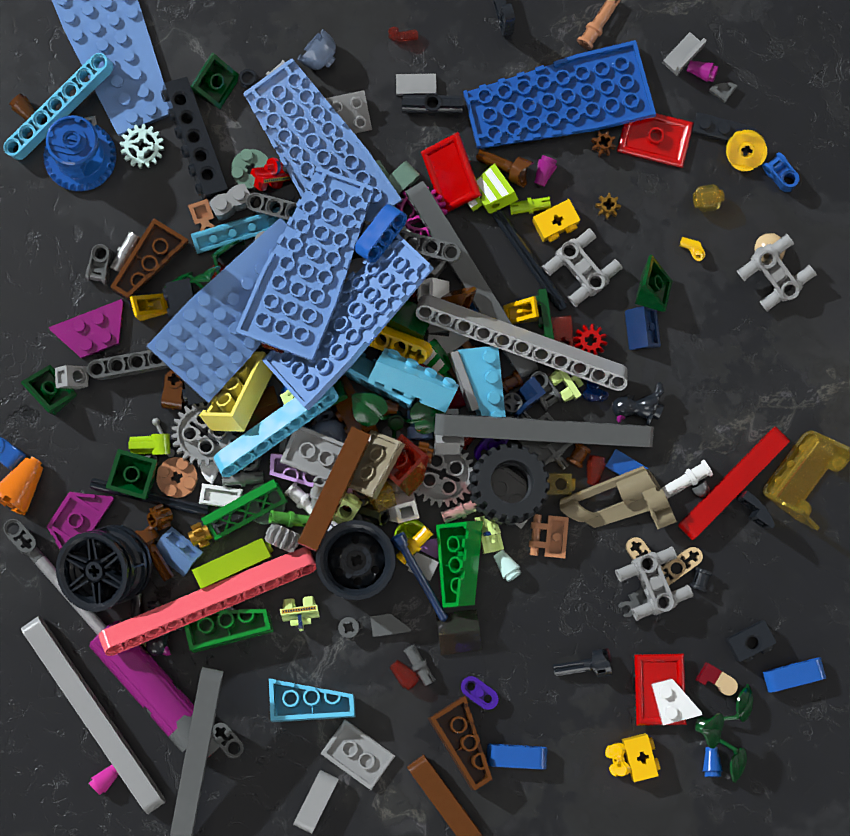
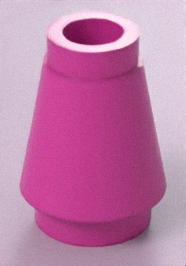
[89,764,119,795]

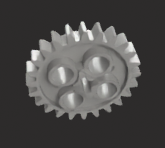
[171,402,238,467]
[410,445,473,508]

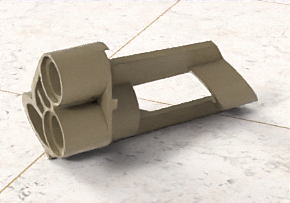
[559,466,677,530]

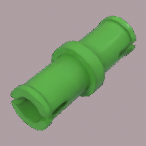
[268,510,310,528]

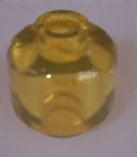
[693,184,724,212]

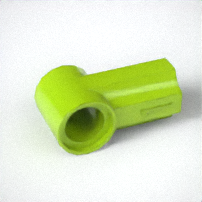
[128,434,171,455]

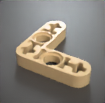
[626,537,703,586]

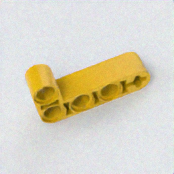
[369,326,433,364]

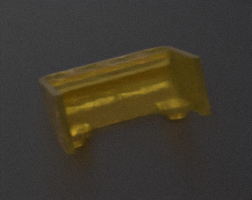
[763,430,850,531]

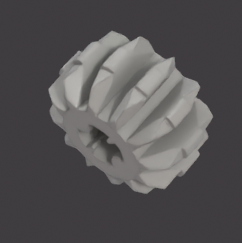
[265,523,300,553]

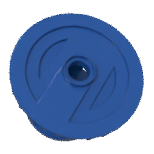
[43,115,116,191]

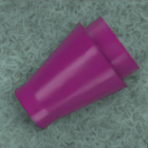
[687,60,718,82]
[534,155,557,187]

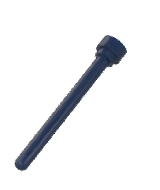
[390,532,447,621]

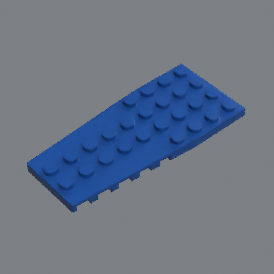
[463,40,656,149]

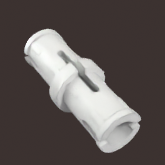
[441,500,477,524]

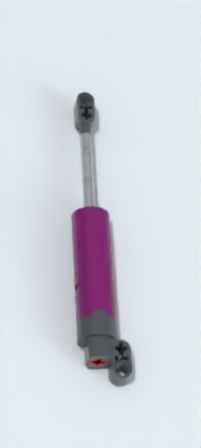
[3,519,244,759]

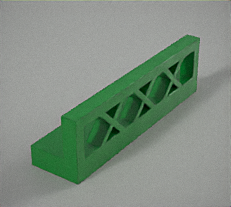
[201,479,288,541]

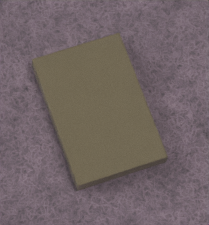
[349,430,405,500]

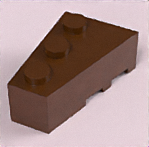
[334,375,379,435]

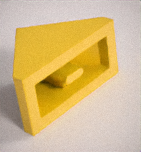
[130,293,168,321]
[503,296,539,325]

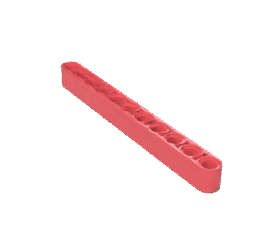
[98,547,317,656]

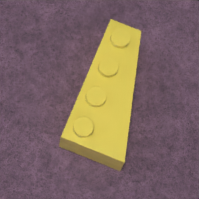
[199,352,273,432]

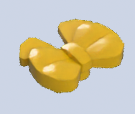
[606,743,631,777]

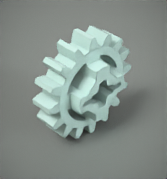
[120,124,164,169]

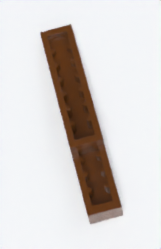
[298,427,371,552]

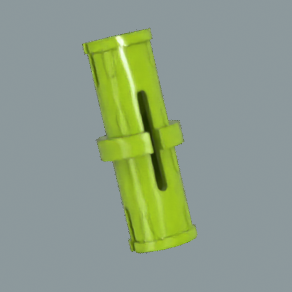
[510,196,551,215]

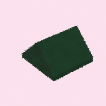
[191,53,239,109]
[635,255,673,312]
[386,300,430,340]
[21,365,77,416]
[106,449,158,500]

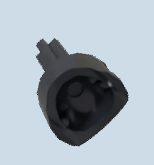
[553,648,613,678]

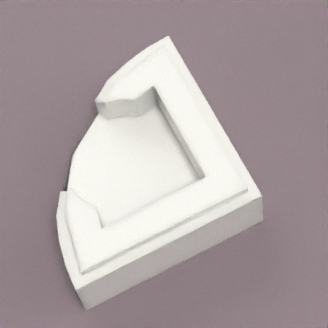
[200,461,219,484]

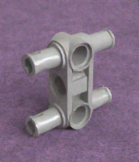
[542,228,623,307]
[737,233,817,312]
[615,546,693,621]

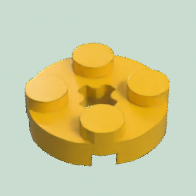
[726,130,767,171]

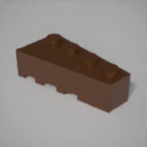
[110,218,189,300]
[428,696,492,791]

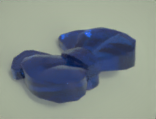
[582,370,609,402]

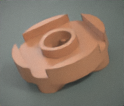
[156,457,198,498]

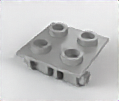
[325,90,372,133]

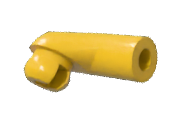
[679,237,705,261]

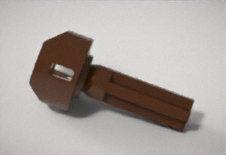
[476,149,534,187]
[135,525,174,582]

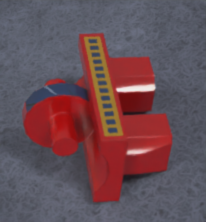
[250,158,291,191]

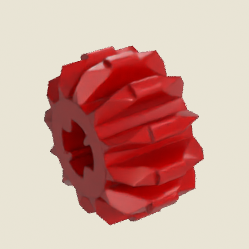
[573,324,607,356]

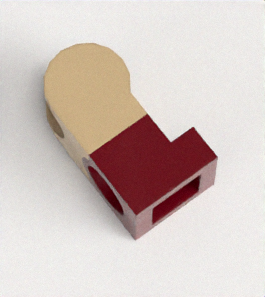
[695,662,738,695]

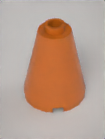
[0,457,43,516]

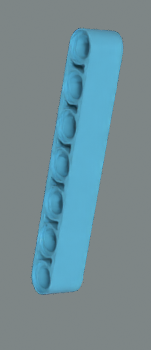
[4,53,113,160]
[214,386,339,477]

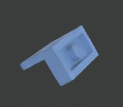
[156,527,203,576]

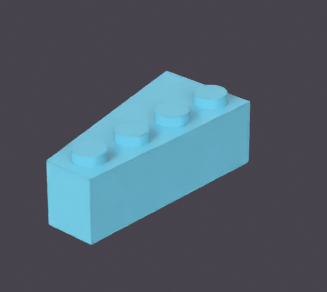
[453,346,506,417]
[367,348,459,413]
[269,679,356,722]

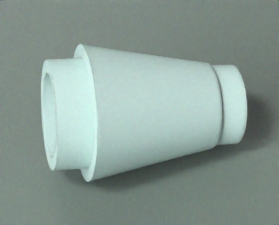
[494,550,521,582]

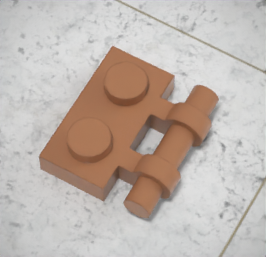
[529,514,569,559]

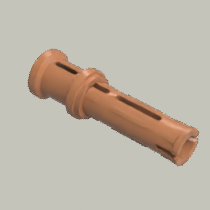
[577,0,621,50]

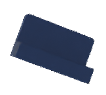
[625,306,661,350]
[514,376,546,418]

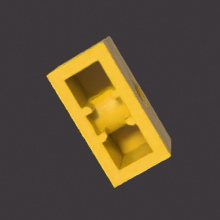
[532,199,580,242]
[621,733,660,782]

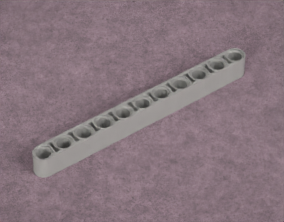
[416,295,628,391]
[21,616,166,814]

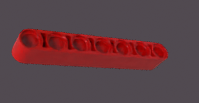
[678,426,790,540]

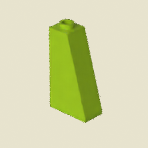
[192,538,274,589]

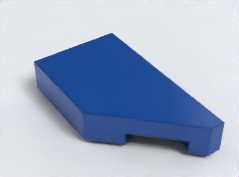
[605,449,648,475]

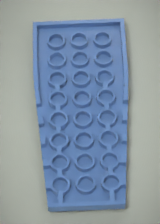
[52,0,169,136]
[243,59,403,222]
[235,167,374,362]
[146,218,287,403]
[262,234,434,411]

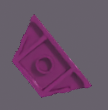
[49,299,124,359]
[46,492,115,549]

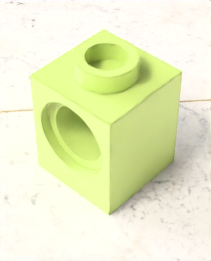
[333,493,362,524]

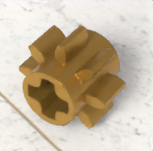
[595,193,621,220]
[188,522,213,548]

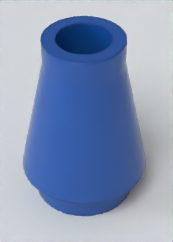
[702,747,723,777]

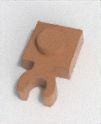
[188,199,215,231]

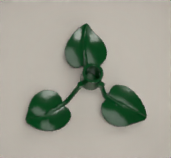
[162,240,245,295]
[352,392,446,479]
[695,684,753,783]

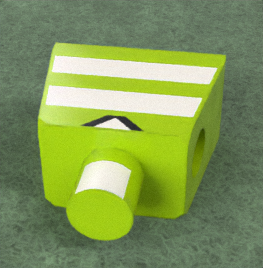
[467,163,519,213]

